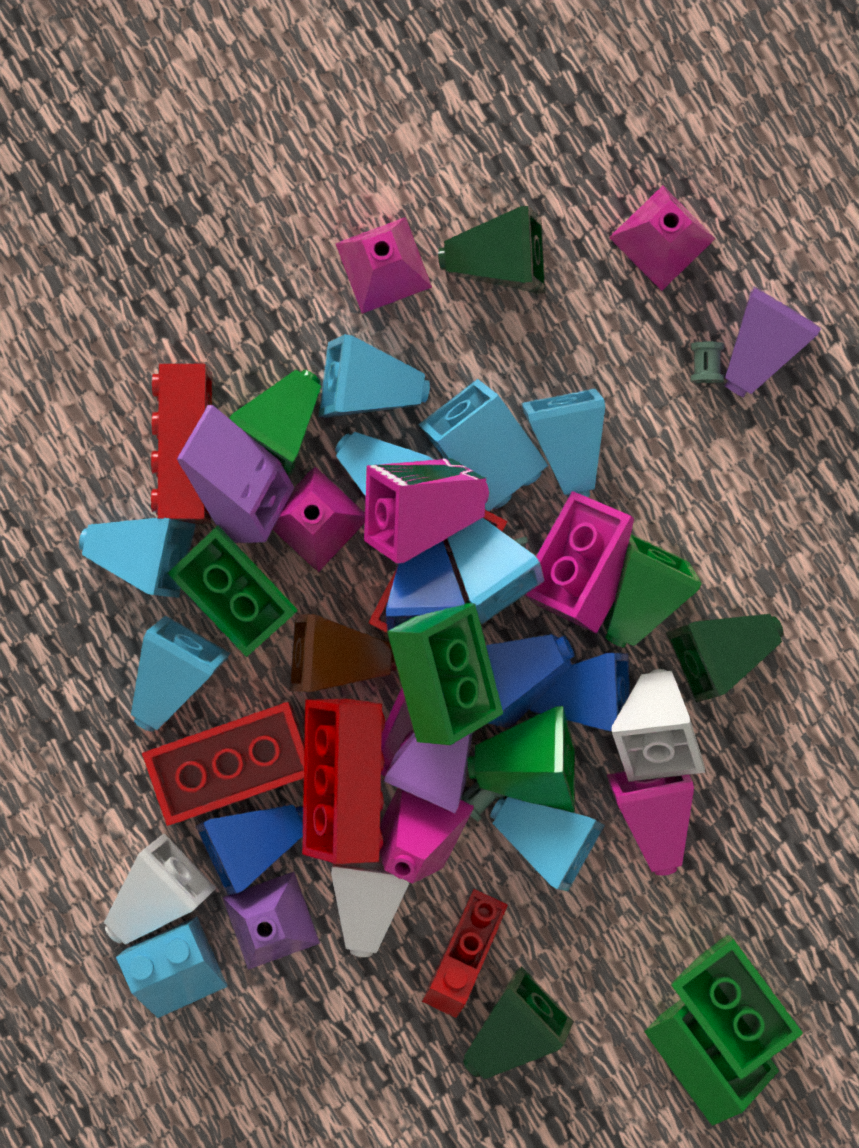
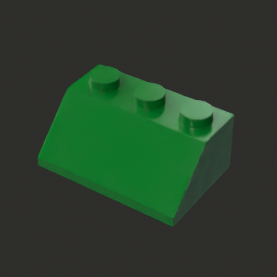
[167,525,298,657]
[387,603,503,745]
[670,935,803,1080]
[644,1000,779,1126]

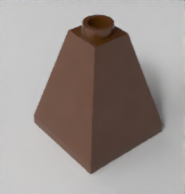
[289,614,397,692]

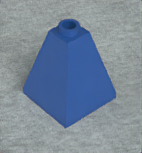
[386,541,465,631]
[486,634,575,728]
[530,653,630,731]
[195,805,303,895]

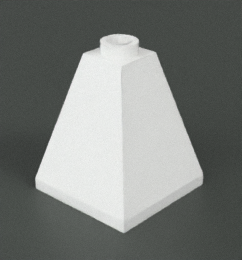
[612,669,705,781]
[104,834,216,944]
[331,852,409,957]

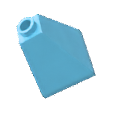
[318,334,430,418]
[521,389,605,498]
[335,432,433,496]
[79,518,196,598]
[448,518,545,625]
[131,615,231,732]
[490,797,605,891]

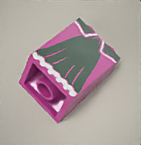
[364,458,489,563]

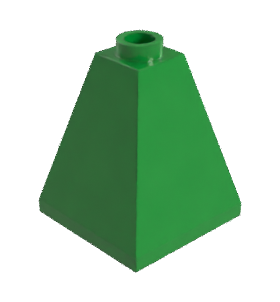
[229,370,321,479]
[603,534,702,648]
[468,706,575,813]

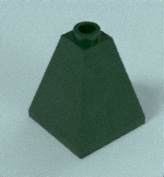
[438,205,546,293]
[666,614,784,703]
[463,966,574,1080]

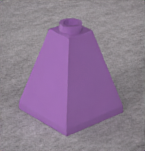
[724,286,821,398]
[383,733,472,813]
[222,871,320,970]

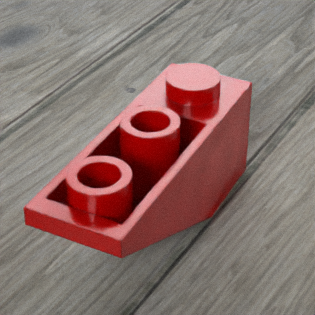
[421,889,508,1018]

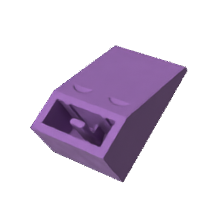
[177,405,294,543]

